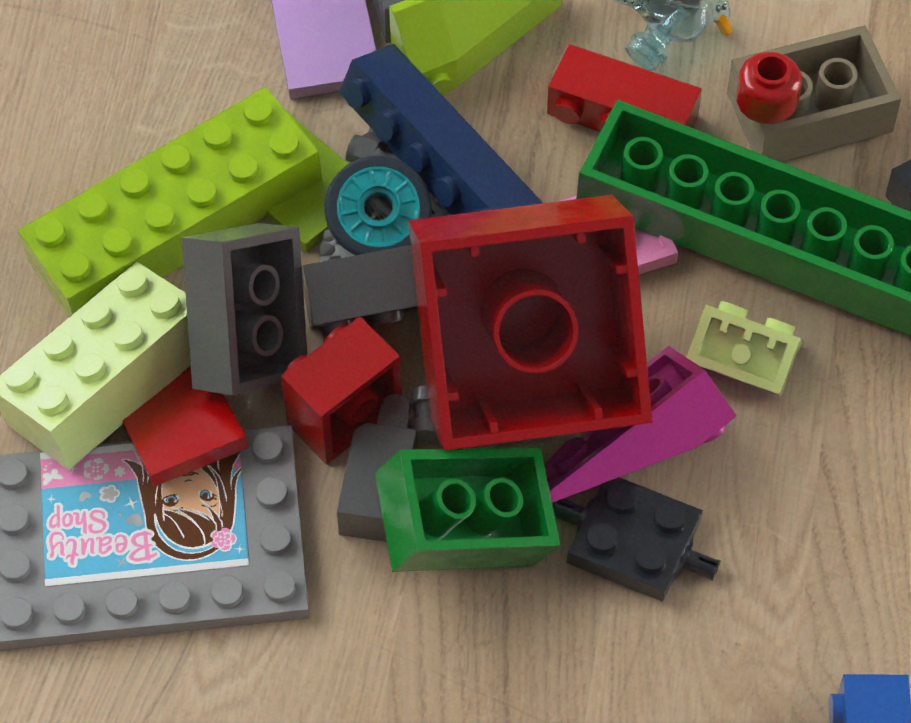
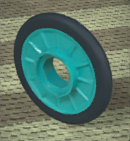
[324,156,432,255]

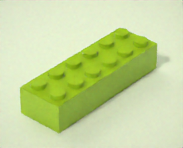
[17,86,322,317]

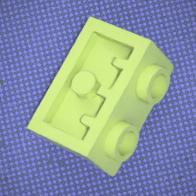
[686,301,803,396]

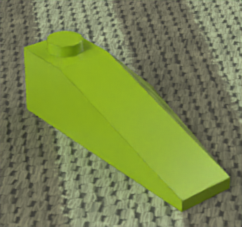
[389,0,562,96]

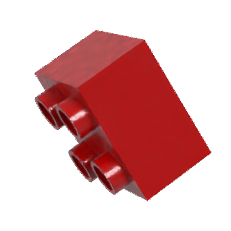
[408,195,653,451]

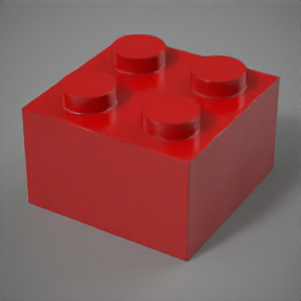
[281,316,402,465]

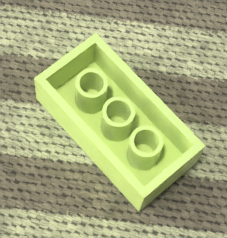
[0,261,191,470]

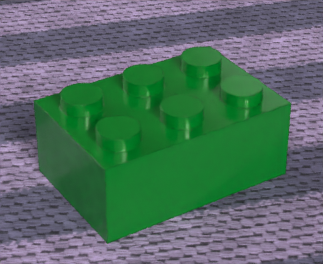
[375,447,561,572]

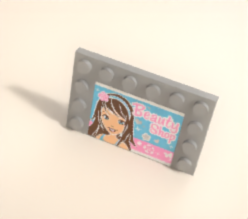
[0,425,309,651]

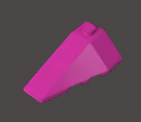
[544,346,736,503]

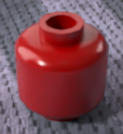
[736,52,802,125]

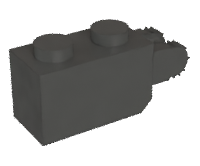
[337,393,417,542]

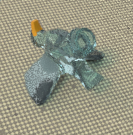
[609,0,732,72]

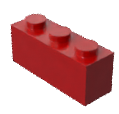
[547,44,702,132]

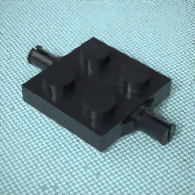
[552,477,721,602]

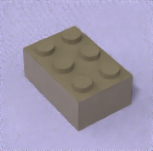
[727,25,901,162]

